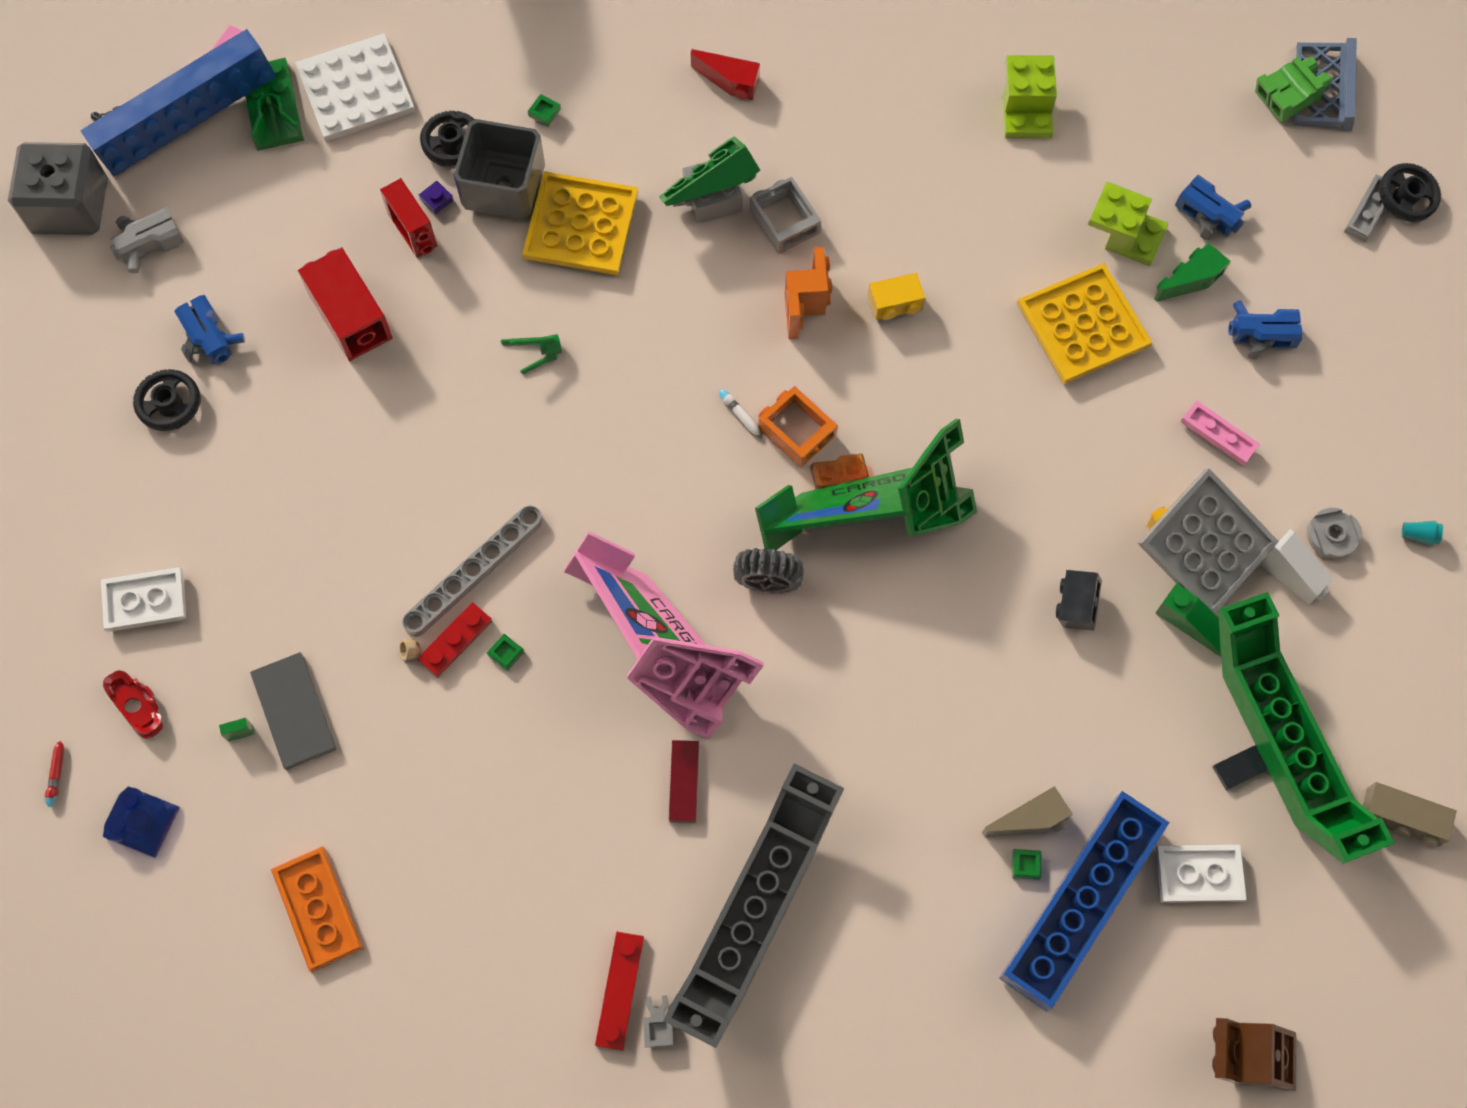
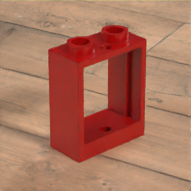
[380,178,438,258]

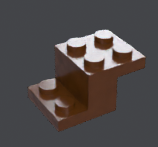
[1212,1018,1296,1091]

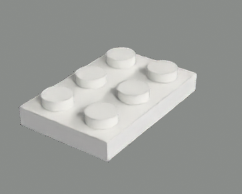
[101,567,187,632]
[1155,845,1247,903]

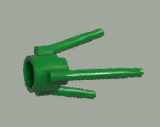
[500,334,562,374]

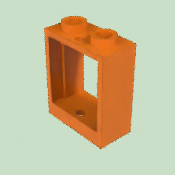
[758,386,838,468]

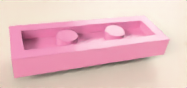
[1181,401,1260,466]

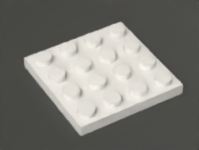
[295,33,415,142]

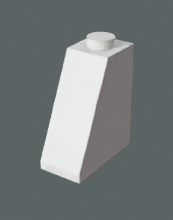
[1260,529,1333,605]

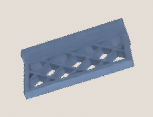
[1294,38,1357,131]

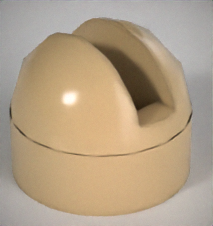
[399,639,421,661]

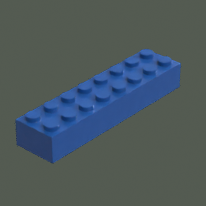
[80,29,276,177]
[999,791,1170,1012]

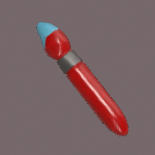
[45,741,64,807]

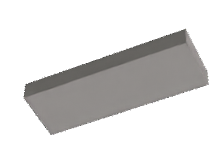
[1344,174,1397,243]

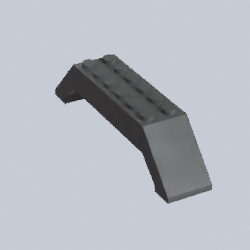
[663,763,844,1048]

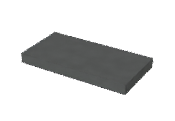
[250,652,337,770]

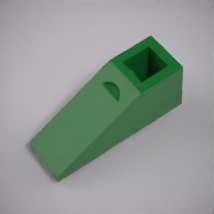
[1154,243,1231,301]

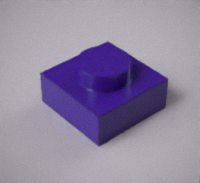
[418,180,454,215]

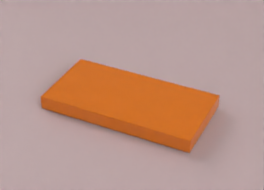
[271,846,364,973]

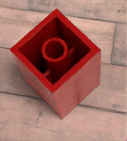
[298,247,393,362]

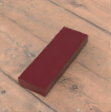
[669,740,699,823]

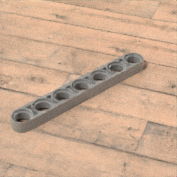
[402,505,543,637]

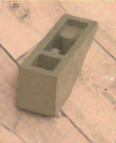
[982,786,1073,837]

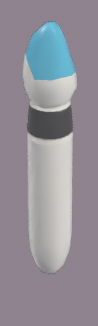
[719,389,760,435]

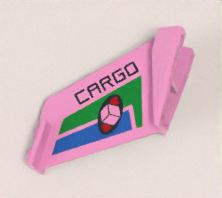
[564,531,764,739]

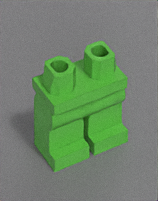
[1255,57,1332,123]

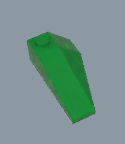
[659,136,761,206]

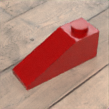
[690,49,760,100]

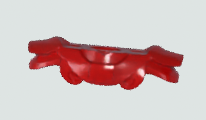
[103,670,163,739]

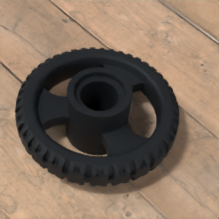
[420,110,475,167]
[1379,163,1441,222]
[133,369,201,431]

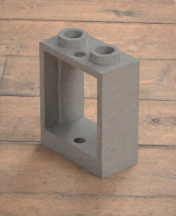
[749,177,821,254]

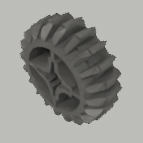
[733,548,804,593]

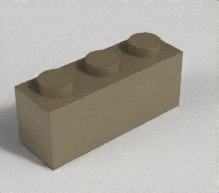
[1363,782,1457,847]

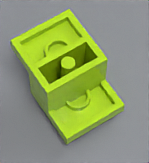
[1002,55,1057,138]
[1088,181,1169,266]

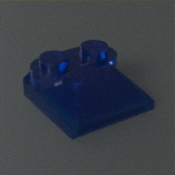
[103,786,180,858]

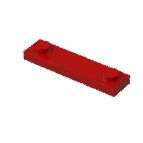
[595,931,644,1051]

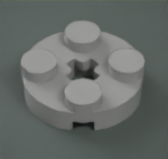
[1307,508,1362,559]

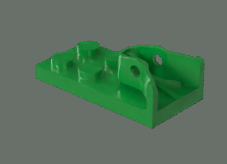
[245,57,304,151]

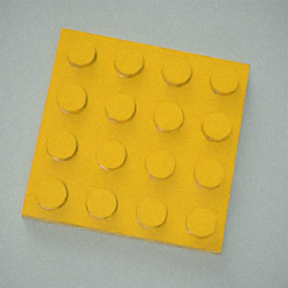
[522,171,639,276]
[1017,263,1153,385]

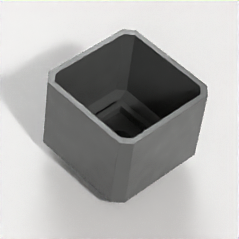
[454,119,545,220]
[8,142,108,235]

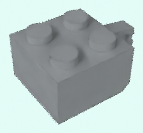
[673,162,743,222]

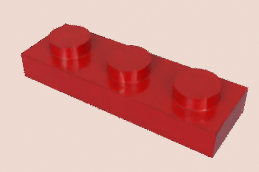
[417,602,493,678]

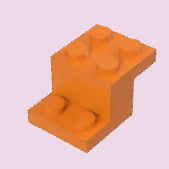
[784,247,832,339]

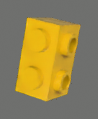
[867,272,925,320]

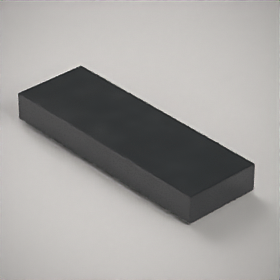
[1212,745,1268,791]

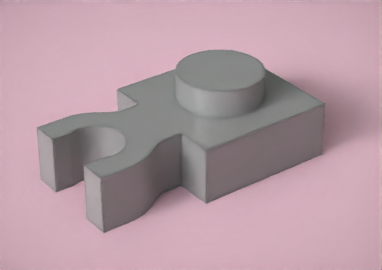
[643,995,674,1048]

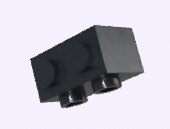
[1056,570,1102,631]

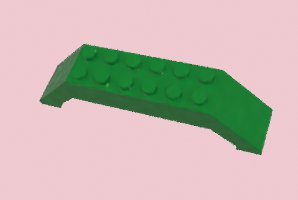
[1218,592,1395,864]

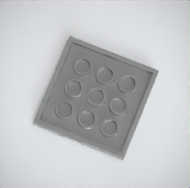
[1137,468,1279,614]

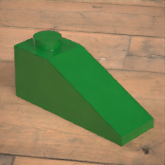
[1155,583,1221,657]

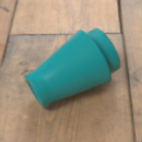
[1401,520,1443,546]

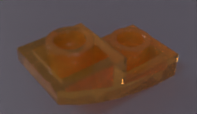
[810,453,869,490]

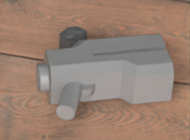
[110,207,184,273]

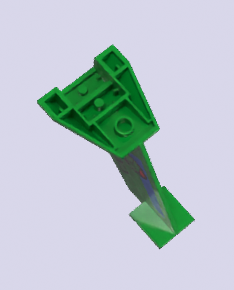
[755,419,977,550]

